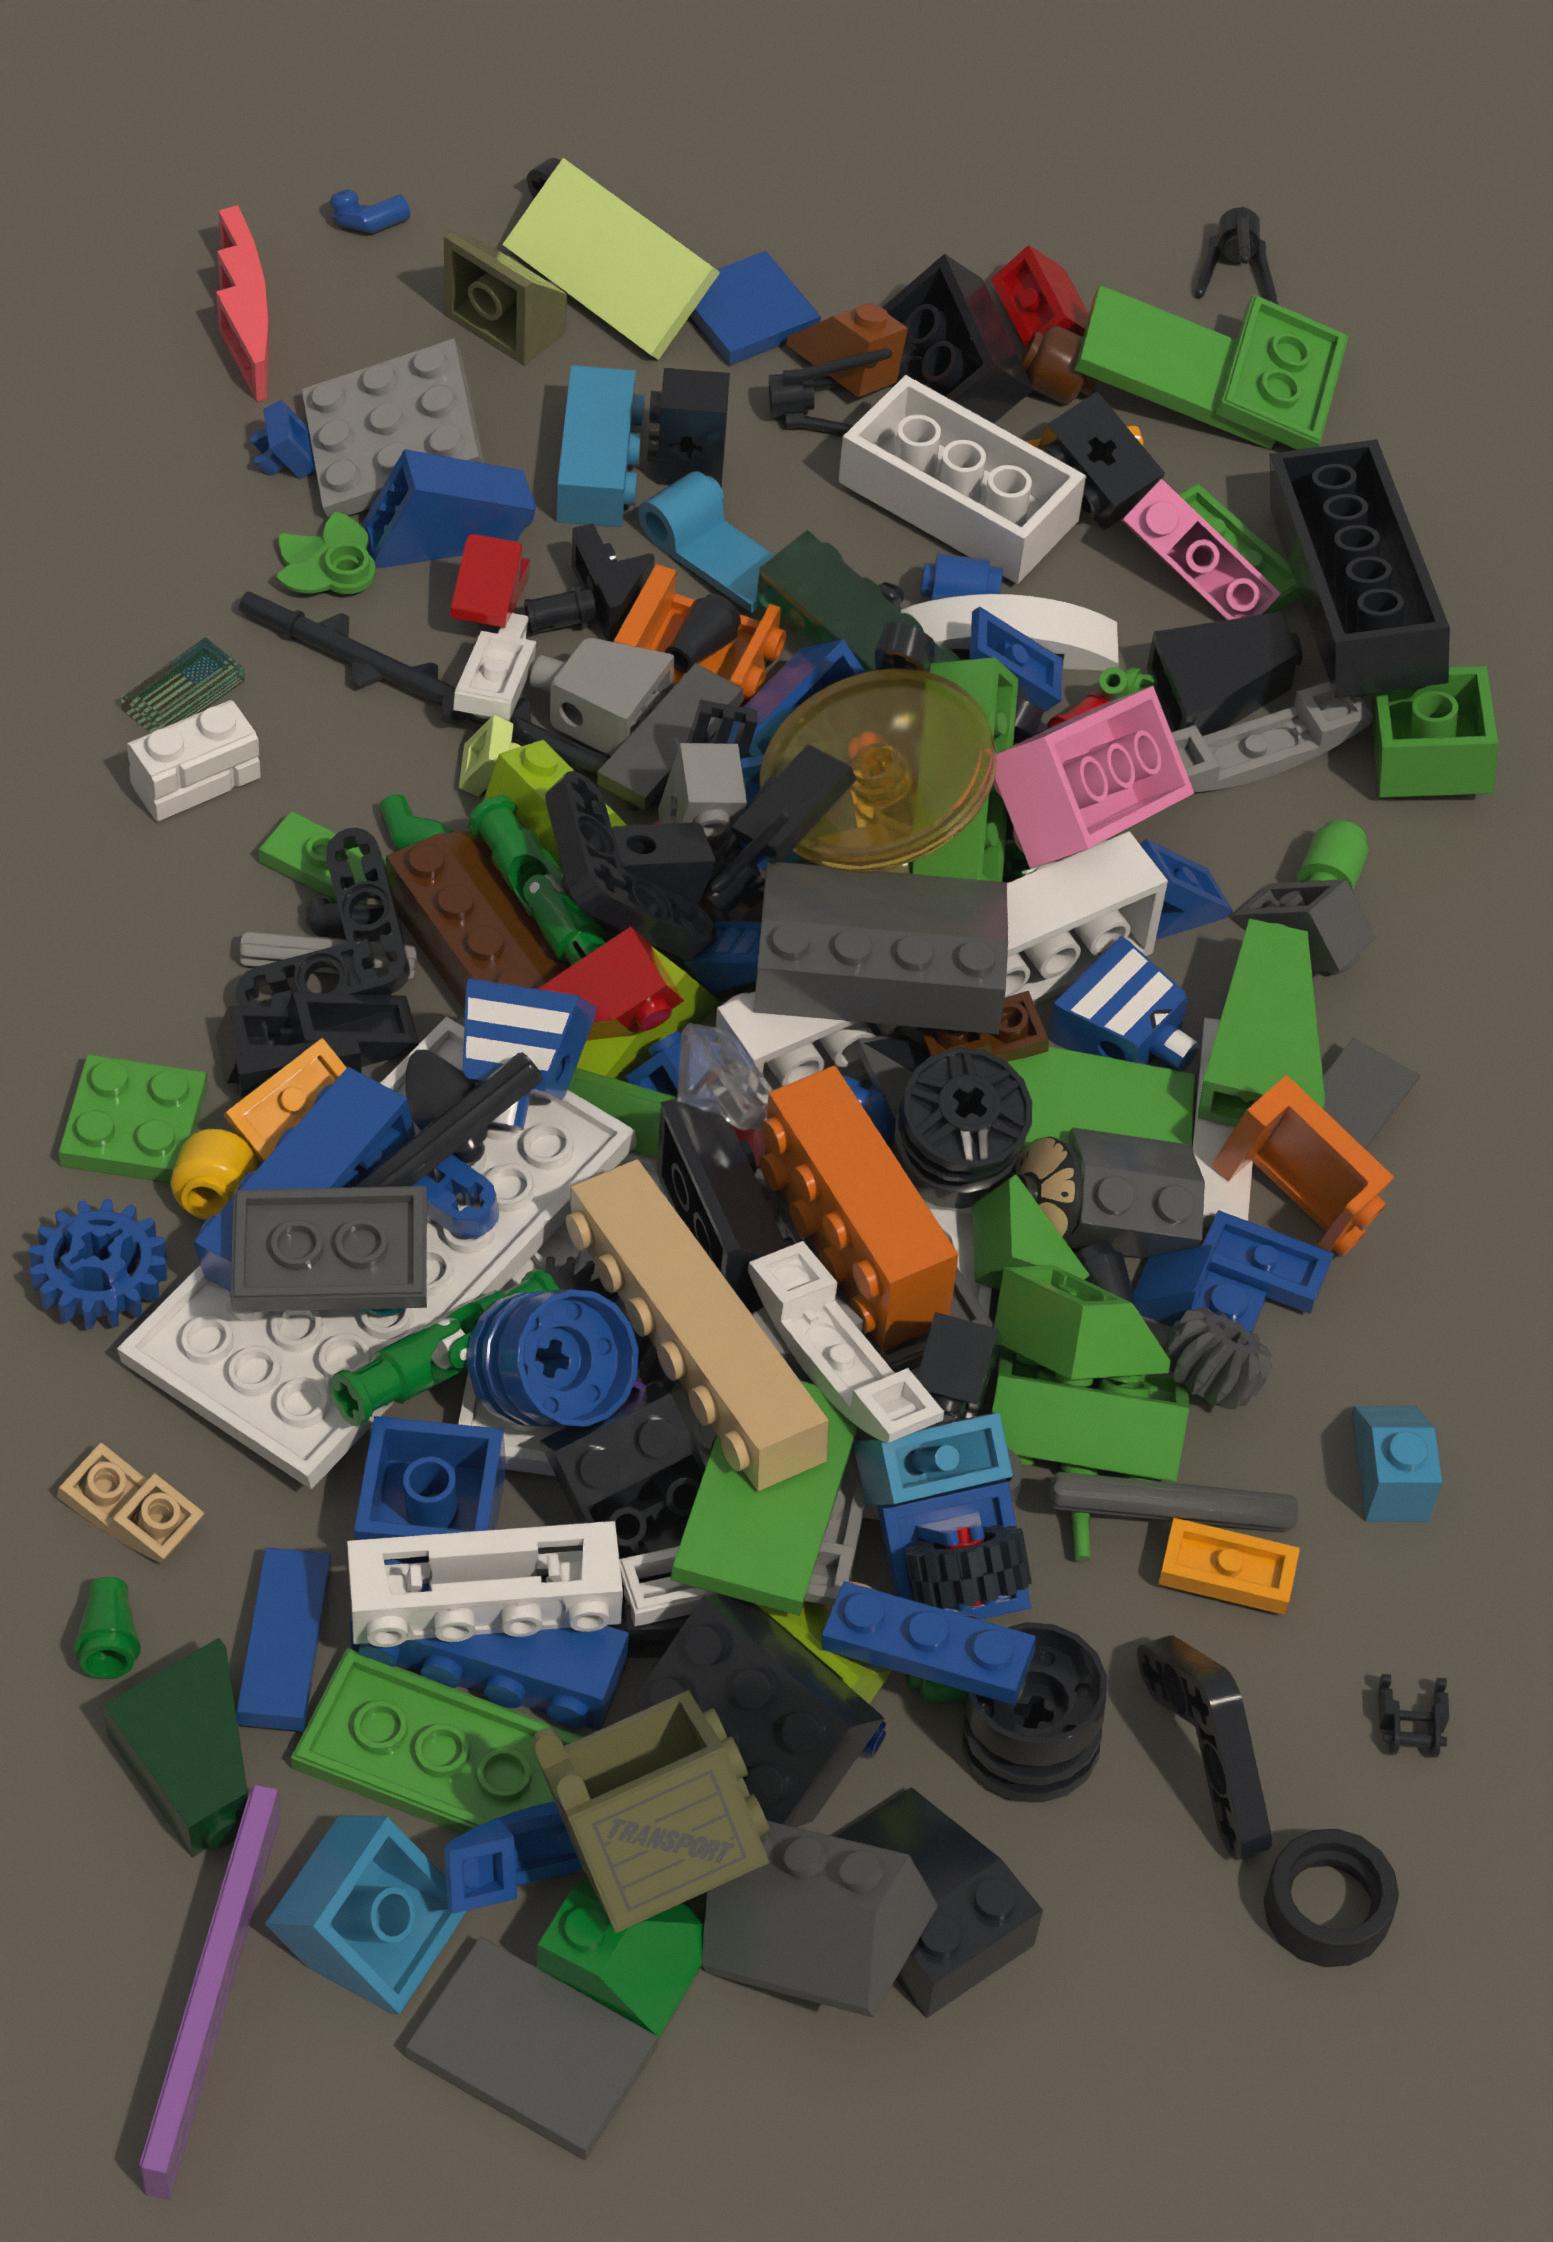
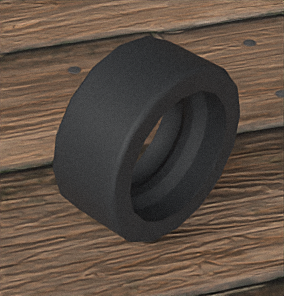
[1263,1829,1399,1967]

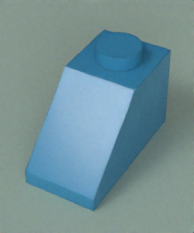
[1352,1406,1442,1522]
[853,1412,1013,1506]

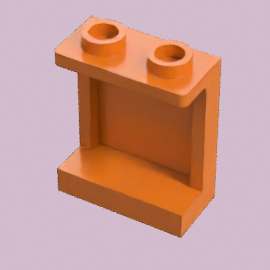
[614,564,786,708]
[1211,1075,1395,1257]

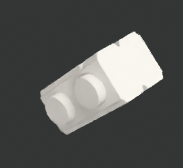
[127,700,261,822]

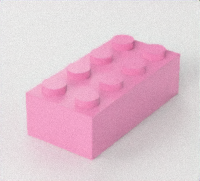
[987,686,1194,869]

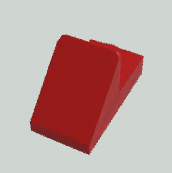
[450,534,530,628]

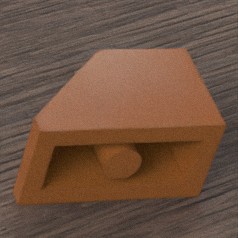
[786,302,908,397]

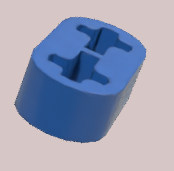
[413,1155,500,1238]

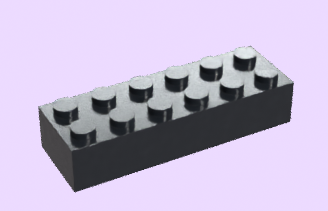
[1269,439,1450,698]

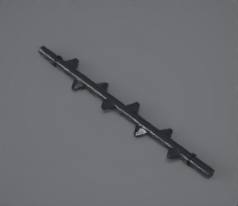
[239,591,665,811]

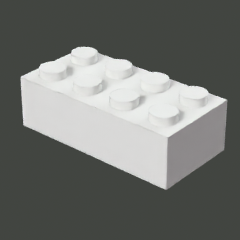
[838,375,1086,584]

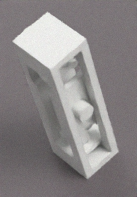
[347,1521,623,1647]

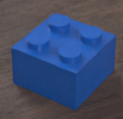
[354,1416,506,1564]

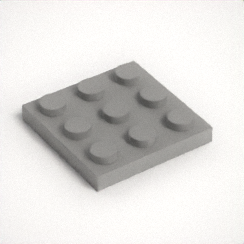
[302,338,484,519]

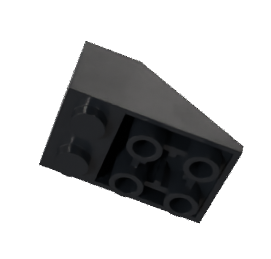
[539,1383,706,1602]

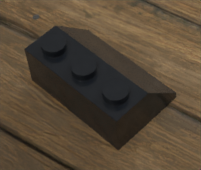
[882,254,1033,423]
[657,1099,795,1313]

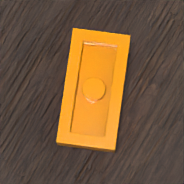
[224,1038,346,1164]
[1158,1517,1300,1615]

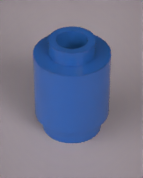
[920,553,1003,601]

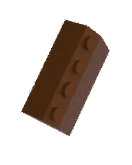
[386,831,571,1010]

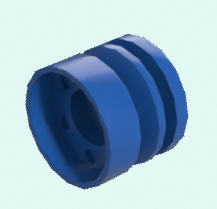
[467,1289,639,1427]

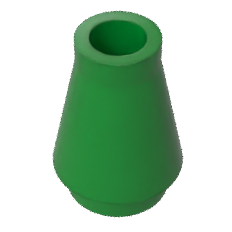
[73,1577,141,1679]

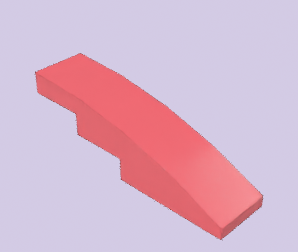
[216,205,271,402]

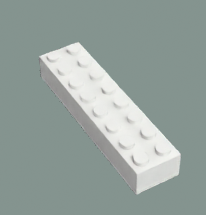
[715,831,1168,1117]

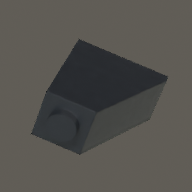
[1147,612,1302,736]

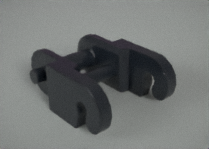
[1378,1674,1449,1758]

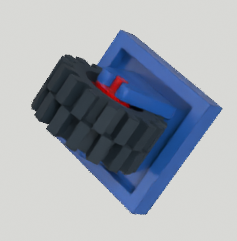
[877,1479,1032,1620]

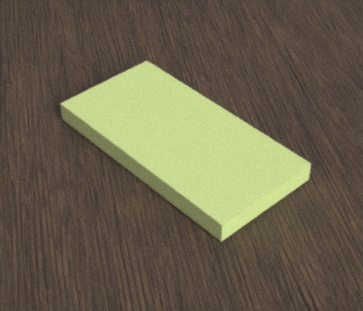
[502,158,720,360]

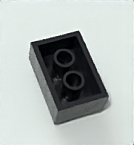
[632,1594,885,1827]

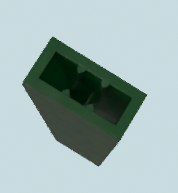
[103,1638,248,1858]

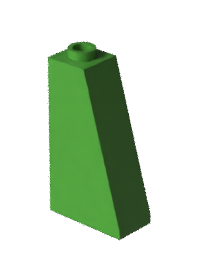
[1197,918,1325,1127]

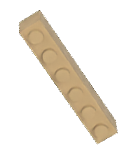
[566,1159,829,1491]

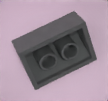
[701,1821,939,2018]

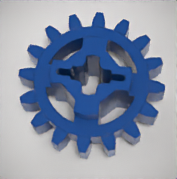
[29,1199,168,1329]

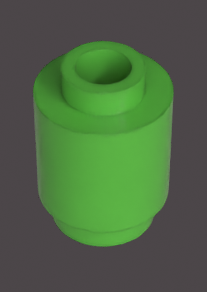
[1297,820,1369,891]

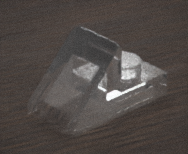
[677,1023,773,1131]

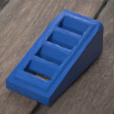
[684,921,762,993]

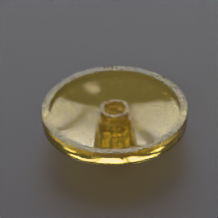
[760,669,997,872]

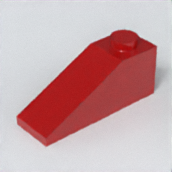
[538,927,684,1041]

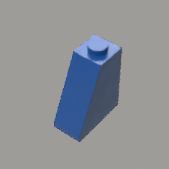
[361,449,536,568]

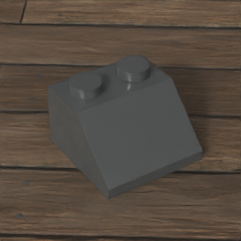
[1066,1127,1205,1258]

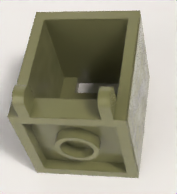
[532,1690,770,1933]

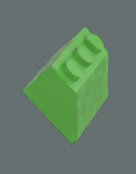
[991,1348,1190,1482]

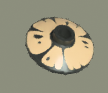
[1009,1136,1084,1242]

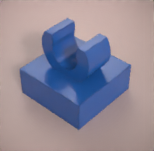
[250,400,316,479]

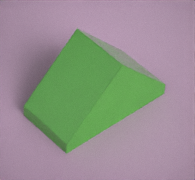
[972,1175,1090,1290]

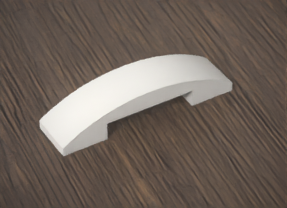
[895,594,1119,671]
[748,1241,944,1443]

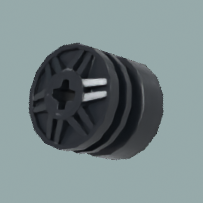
[889,1047,1033,1209]
[962,1622,1107,1803]

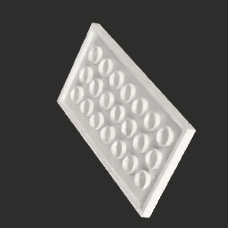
[117,1016,637,1490]

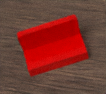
[991,245,1089,347]

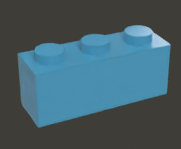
[557,365,645,527]

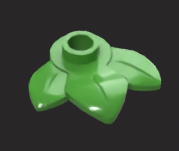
[276,511,376,594]

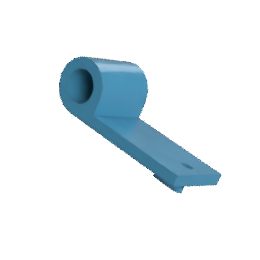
[638,471,800,613]

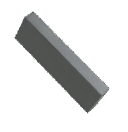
[597,663,743,810]

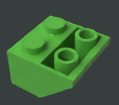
[994,1265,1171,1386]

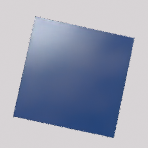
[689,251,821,366]

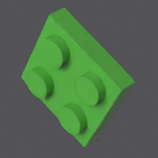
[58,1054,208,1183]

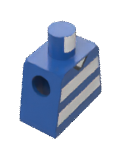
[1048,936,1200,1071]
[462,978,597,1130]

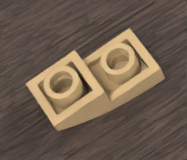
[56,1442,205,1564]

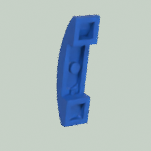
[444,1801,583,1914]

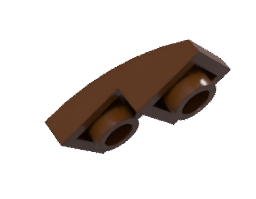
[918,990,1049,1062]

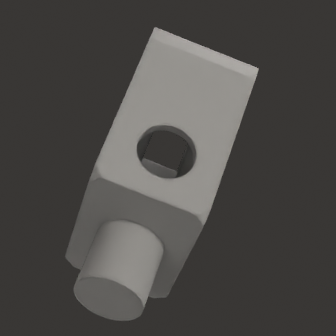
[530,638,674,756]

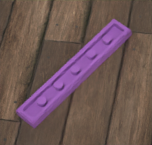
[139,1784,280,2200]

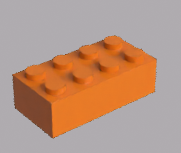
[760,1065,959,1352]

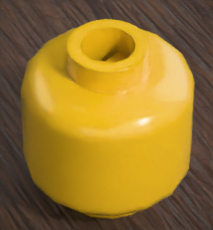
[170,1129,258,1220]

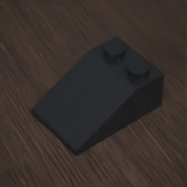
[836,1787,1043,2018]

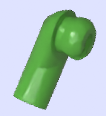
[1099,667,1158,701]

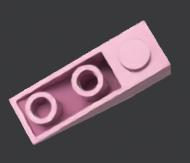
[1121,478,1281,620]

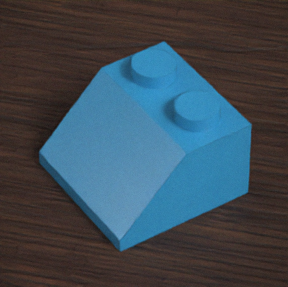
[265,1815,467,2014]

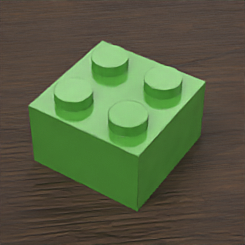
[1371,666,1498,798]

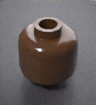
[1021,325,1097,405]

